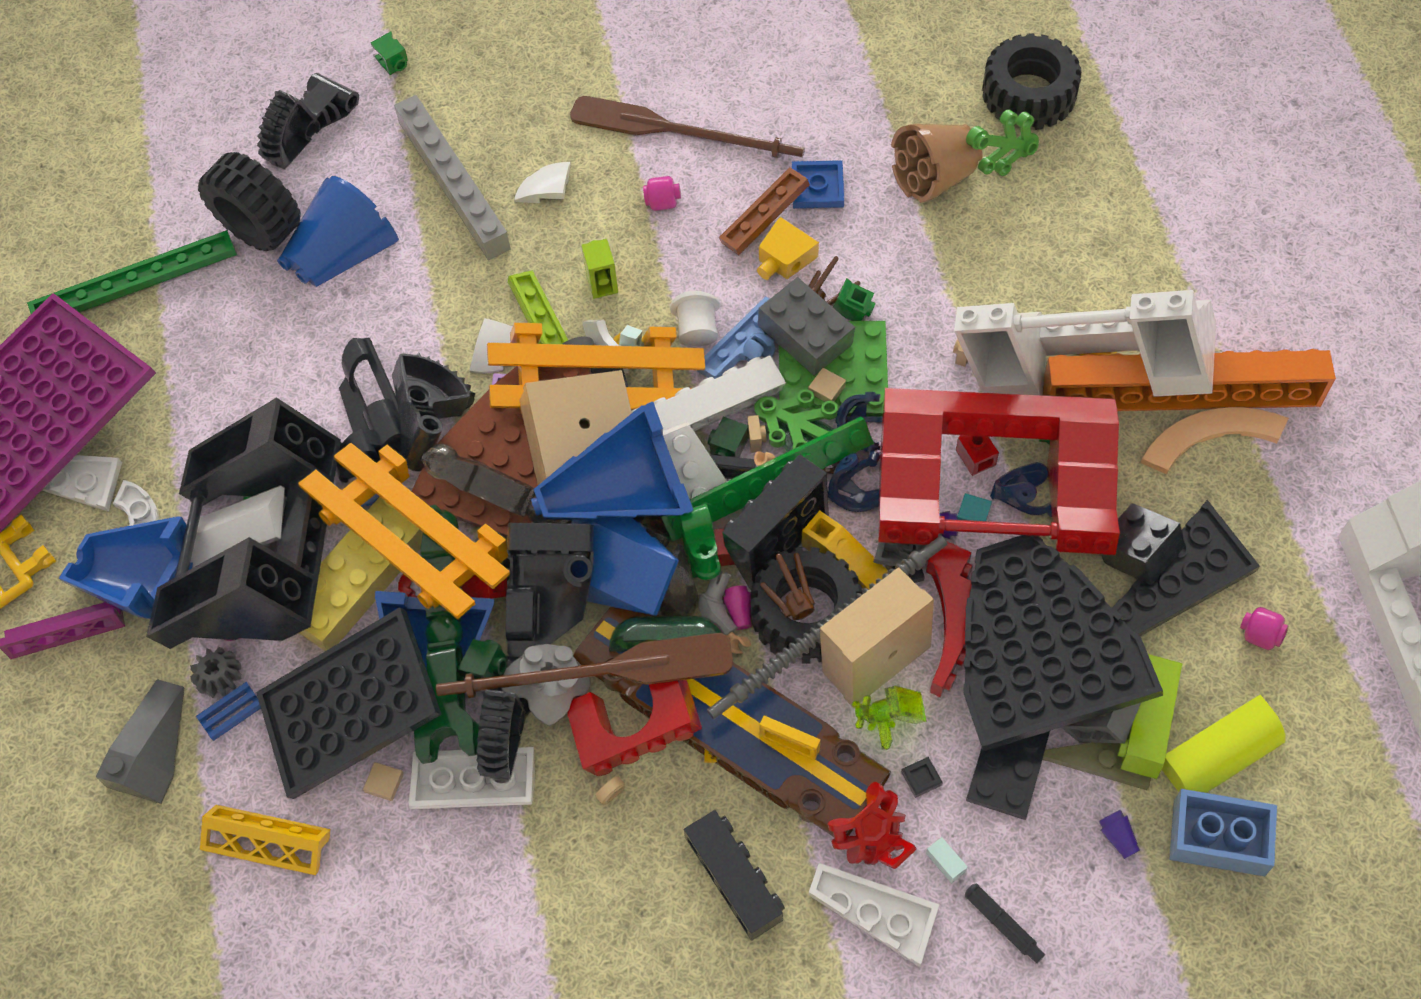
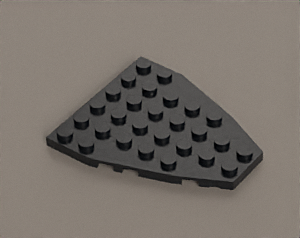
[963,535,1163,751]

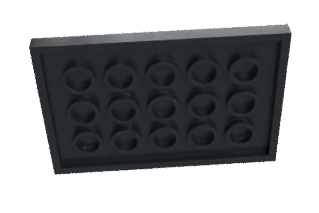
[256,607,442,799]

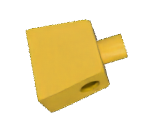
[757,217,819,280]

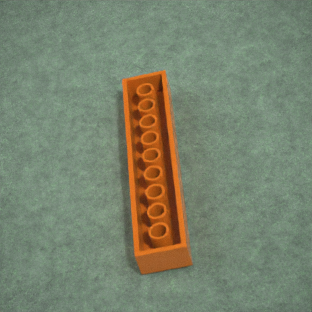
[1043,349,1336,411]

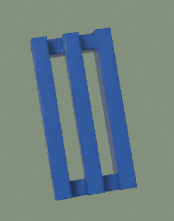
[196,682,261,741]

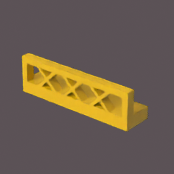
[200,805,331,875]

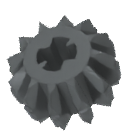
[190,646,242,698]

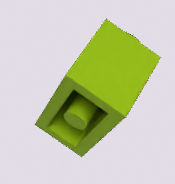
[581,239,619,299]

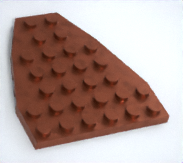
[411,366,591,538]

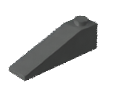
[96,679,185,804]

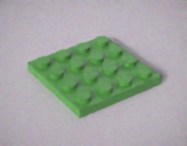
[779,321,888,416]

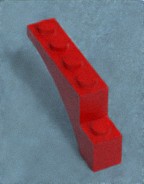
[926,541,973,698]

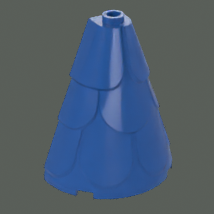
[531,402,694,520]

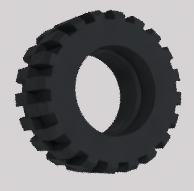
[982,33,1082,130]
[198,152,301,251]
[751,547,863,664]

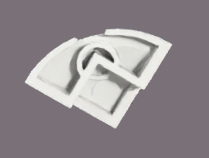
[514,162,571,203]
[470,318,512,374]

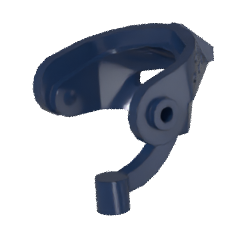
[835,392,883,452]
[828,451,880,512]
[990,462,1052,517]

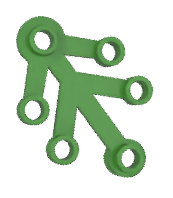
[966,110,1039,176]
[754,389,838,449]

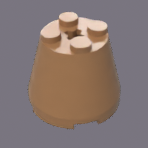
[891,124,983,203]

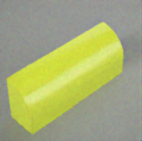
[1162,695,1286,793]

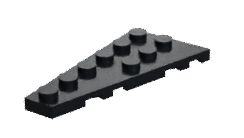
[1112,500,1260,636]

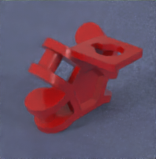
[828,782,917,869]

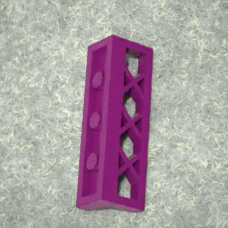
[0,602,125,659]

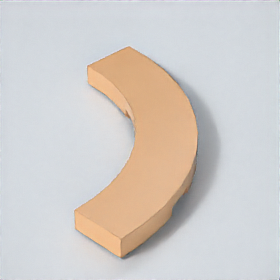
[1141,407,1289,474]

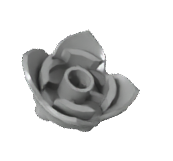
[501,644,591,726]

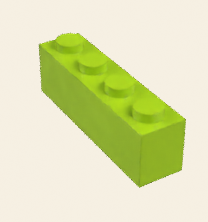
[1117,654,1182,779]

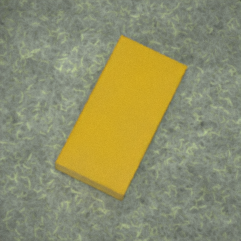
[760,716,821,760]

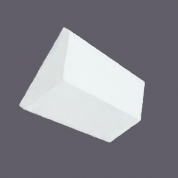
[191,486,285,567]
[409,747,535,809]

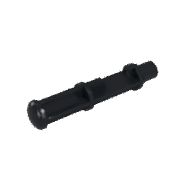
[965,883,1046,964]

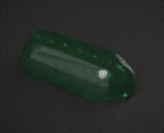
[609,616,725,652]

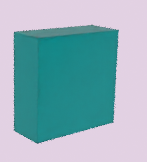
[958,493,992,521]

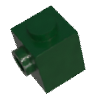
[707,416,749,458]
[458,639,508,690]

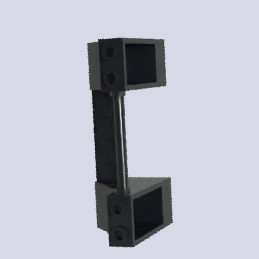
[146,397,341,649]

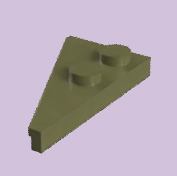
[1042,742,1151,790]

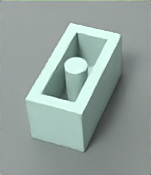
[619,325,643,346]
[926,837,968,884]

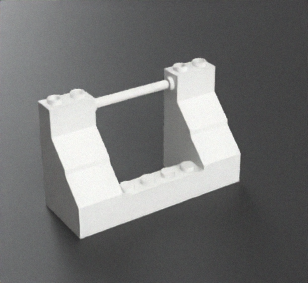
[954,290,1216,396]
[1338,481,1421,740]

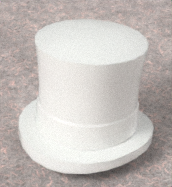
[670,291,720,346]

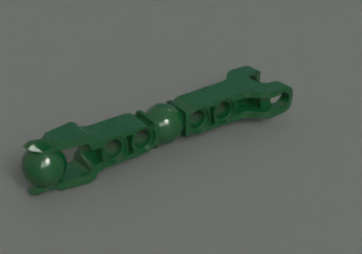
[414,505,479,764]

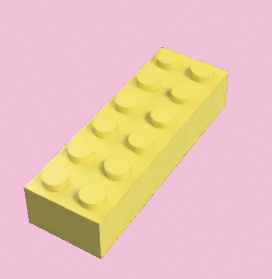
[300,497,423,651]

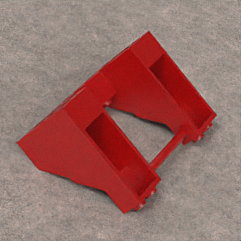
[878,388,1120,555]

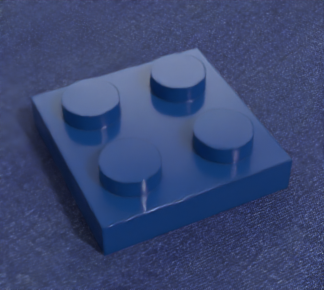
[792,160,844,209]

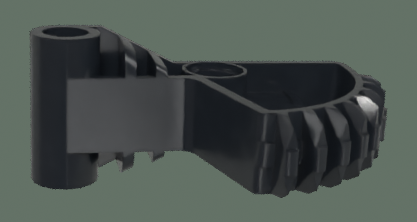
[257,73,359,170]
[392,352,475,472]
[476,655,531,779]

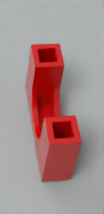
[567,680,702,776]

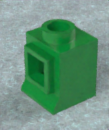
[370,31,408,75]
[833,278,876,321]

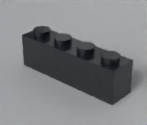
[683,810,785,941]

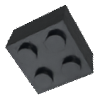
[1101,503,1186,585]

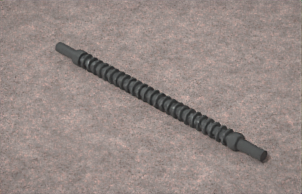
[707,536,947,719]

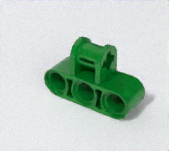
[678,504,721,580]

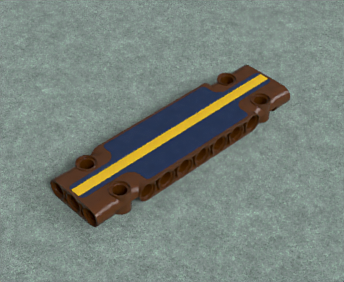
[573,607,891,837]

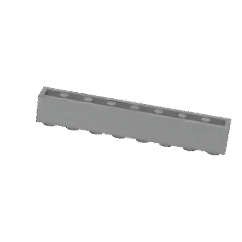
[394,95,511,260]

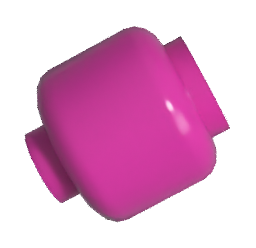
[643,176,681,211]
[1240,607,1289,650]

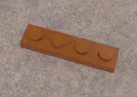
[719,167,810,255]

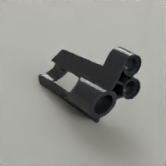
[336,338,402,483]

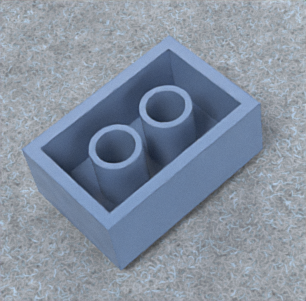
[1169,789,1277,877]

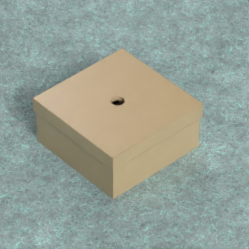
[519,370,632,485]
[820,567,934,708]

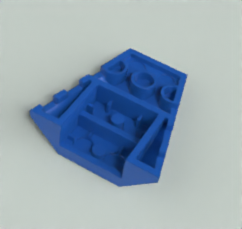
[571,517,679,616]

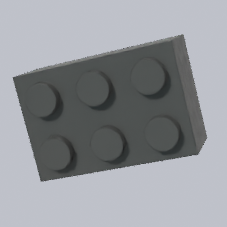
[758,277,855,376]

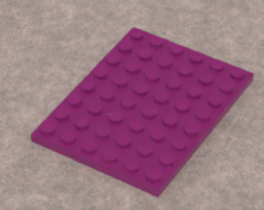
[0,293,156,532]

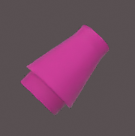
[723,585,752,630]

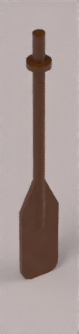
[570,96,805,158]
[436,633,733,698]

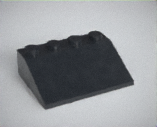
[722,454,829,590]

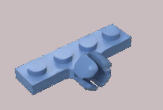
[697,296,776,379]

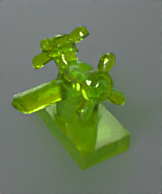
[852,685,927,750]

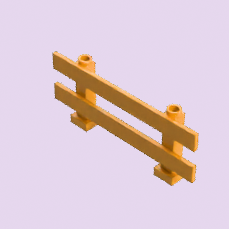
[487,323,705,418]
[298,443,510,619]

